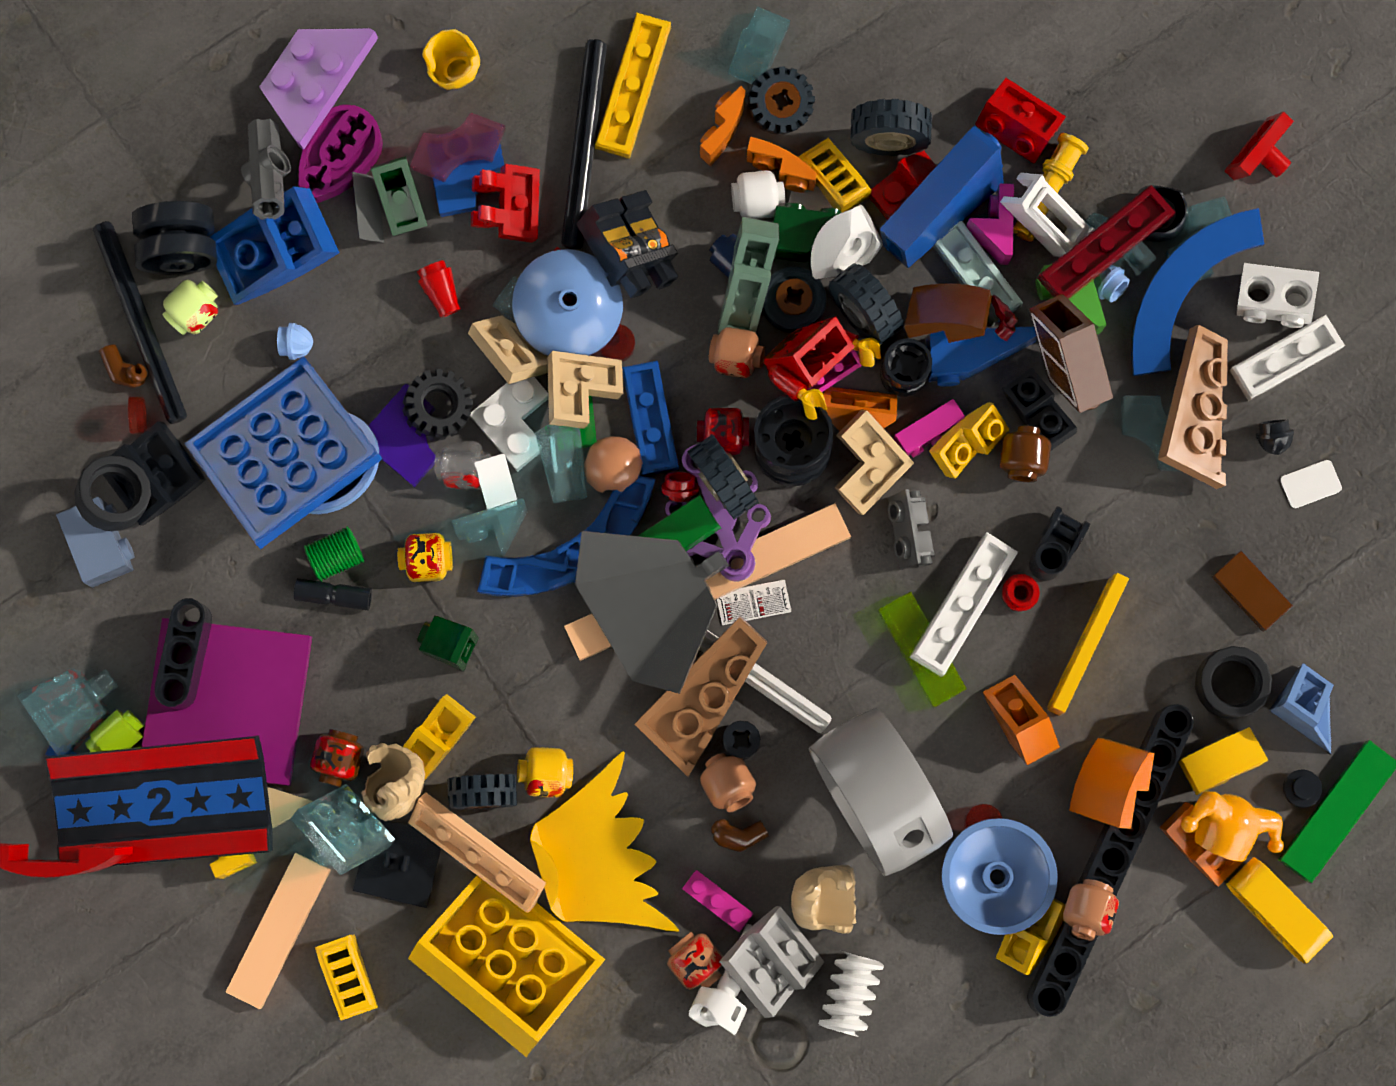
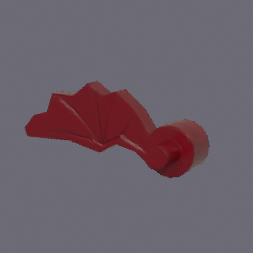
[991,294,1018,341]

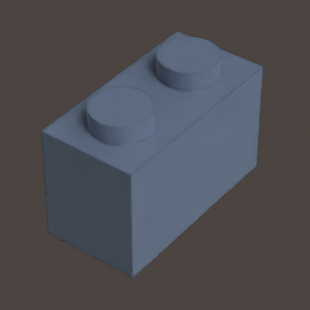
[56,497,135,588]

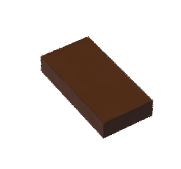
[1212,551,1293,632]

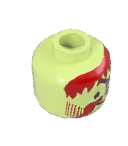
[162,280,218,335]

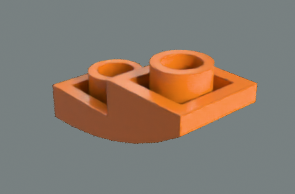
[700,86,746,166]
[747,137,817,193]

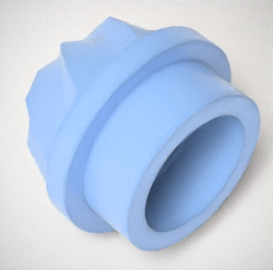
[1094,265,1130,302]
[277,323,313,360]

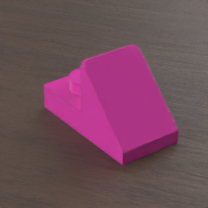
[966,183,1014,265]

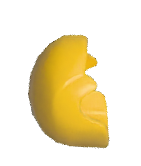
[422,29,480,90]

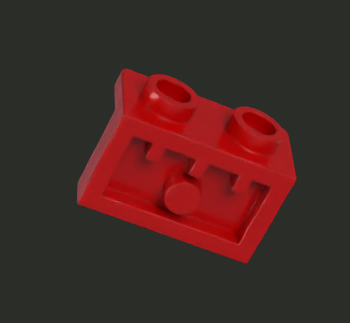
[975,78,1066,163]

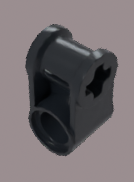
[1029,506,1090,581]

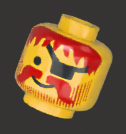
[397,533,453,582]
[517,747,573,797]

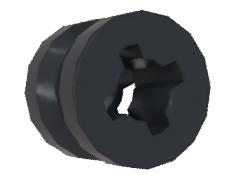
[722,720,761,760]

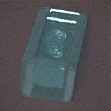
[535,425,587,503]

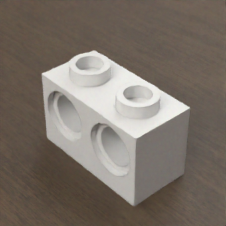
[1237,263,1319,328]

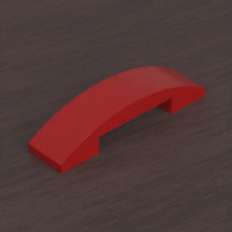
[0,843,133,877]

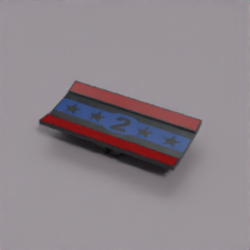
[44,735,273,866]

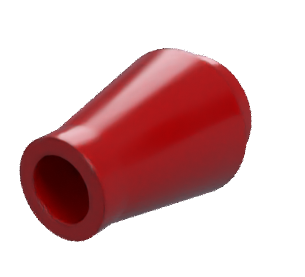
[417,260,461,318]

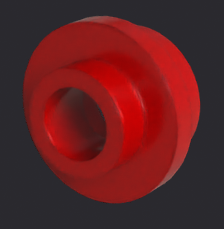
[662,472,699,502]
[1002,574,1040,612]

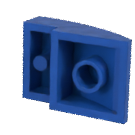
[210,186,340,305]

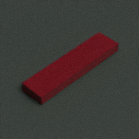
[1037,185,1175,299]

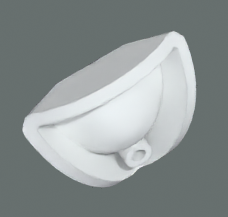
[811,205,883,279]

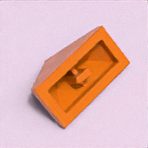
[823,387,897,431]

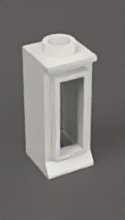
[1000,173,1095,257]

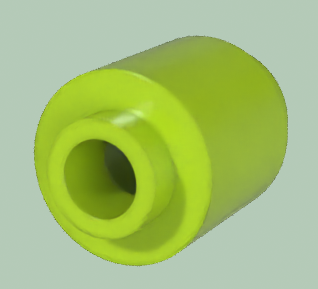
[85,709,143,752]

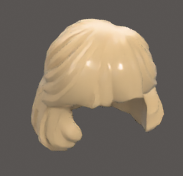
[361,743,425,821]
[791,865,856,934]

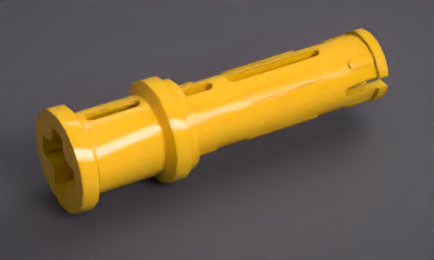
[1013,133,1089,241]

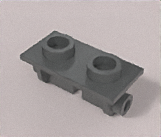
[888,489,935,570]

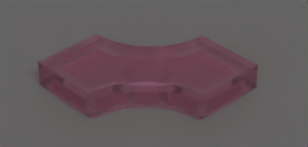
[410,113,506,182]

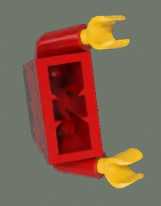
[764,316,881,420]

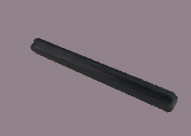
[561,39,607,249]
[93,221,187,424]

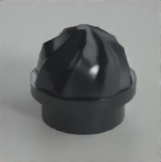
[1256,419,1294,455]

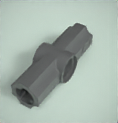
[241,118,291,220]

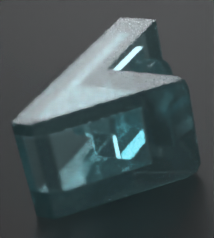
[728,6,790,84]
[452,498,528,557]

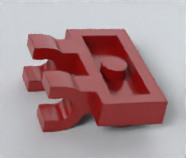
[471,164,540,243]

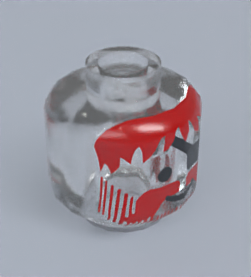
[435,441,491,490]

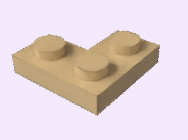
[547,351,623,429]
[835,409,914,515]

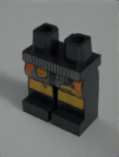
[576,190,678,299]

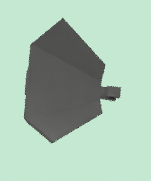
[575,531,729,694]

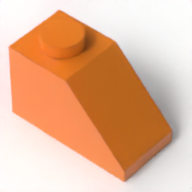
[983,675,1060,765]

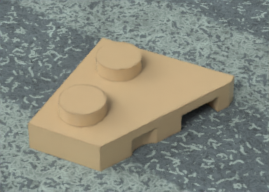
[468,315,548,384]

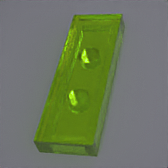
[878,592,967,708]

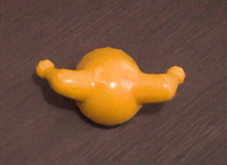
[1181,791,1284,862]

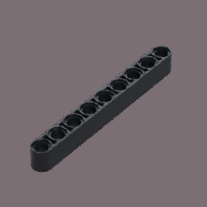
[1027,704,1194,1017]

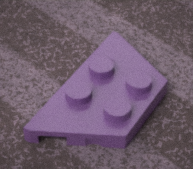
[259,28,378,149]

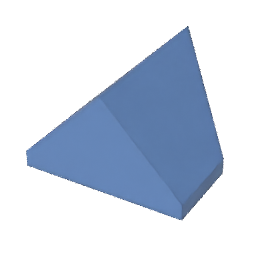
[1269,663,1334,754]

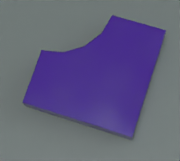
[368,384,438,488]

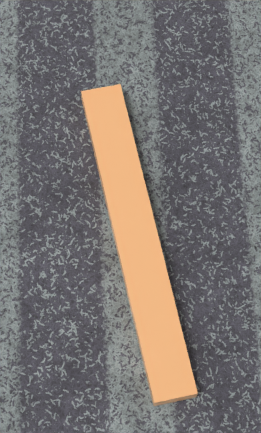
[564,503,851,661]

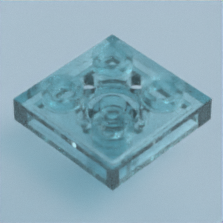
[291,784,395,876]

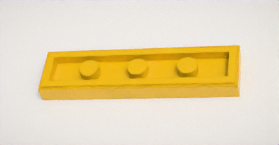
[595,13,671,159]
[1047,573,1129,716]

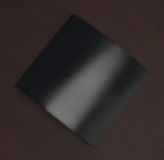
[103,421,207,526]

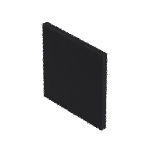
[353,817,442,908]

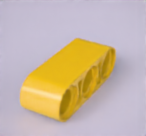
[1226,857,1333,964]

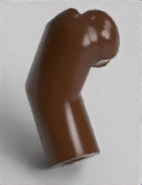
[99,344,147,388]
[711,819,769,852]

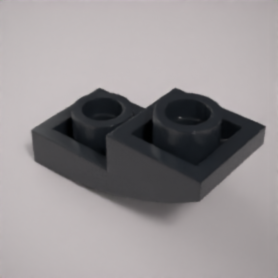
[1002,368,1077,451]

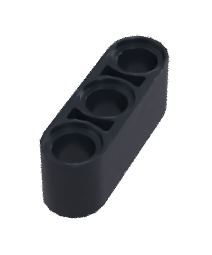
[155,598,212,710]

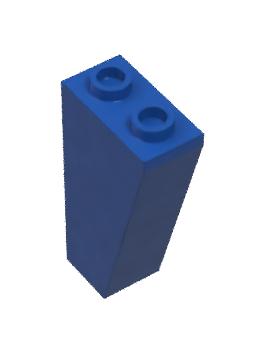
[880,126,1004,268]

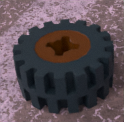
[447,774,517,810]

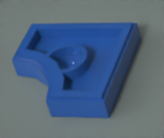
[427,131,504,217]

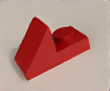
[869,150,937,220]

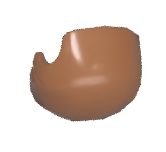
[584,436,643,493]

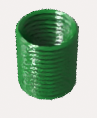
[304,526,364,582]

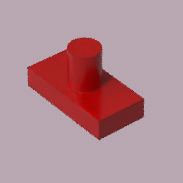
[1224,111,1294,180]

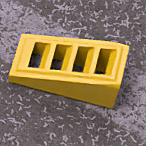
[799,137,871,212]
[315,934,378,1020]

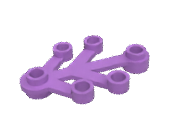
[665,445,771,582]

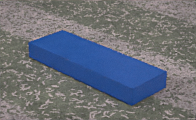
[622,361,679,476]

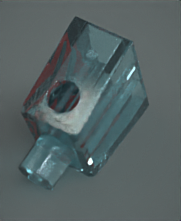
[17,669,118,755]

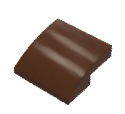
[904,284,992,343]

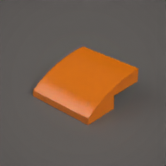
[1069,738,1155,829]

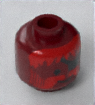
[697,408,749,455]

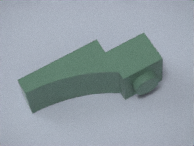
[718,217,779,333]

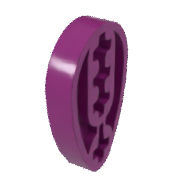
[299,105,383,203]

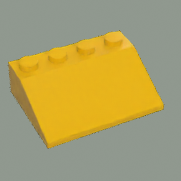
[408,876,605,1057]

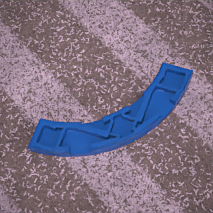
[1131,208,1265,376]
[477,476,655,596]

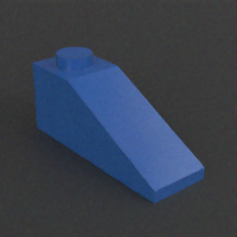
[926,327,1037,387]

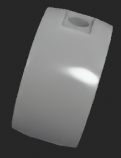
[809,708,953,877]

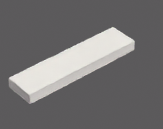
[910,532,1018,677]

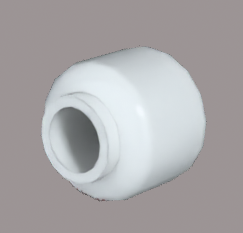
[731,170,785,219]

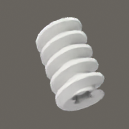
[818,951,884,1037]

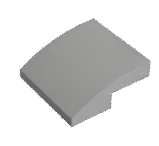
[720,906,824,1018]

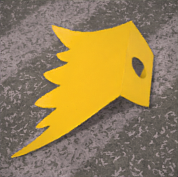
[530,751,679,932]

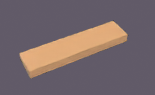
[408,792,546,913]
[226,853,331,1009]

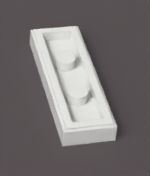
[1230,315,1345,401]

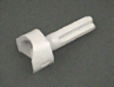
[688,924,752,1035]

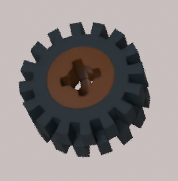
[747,66,815,134]

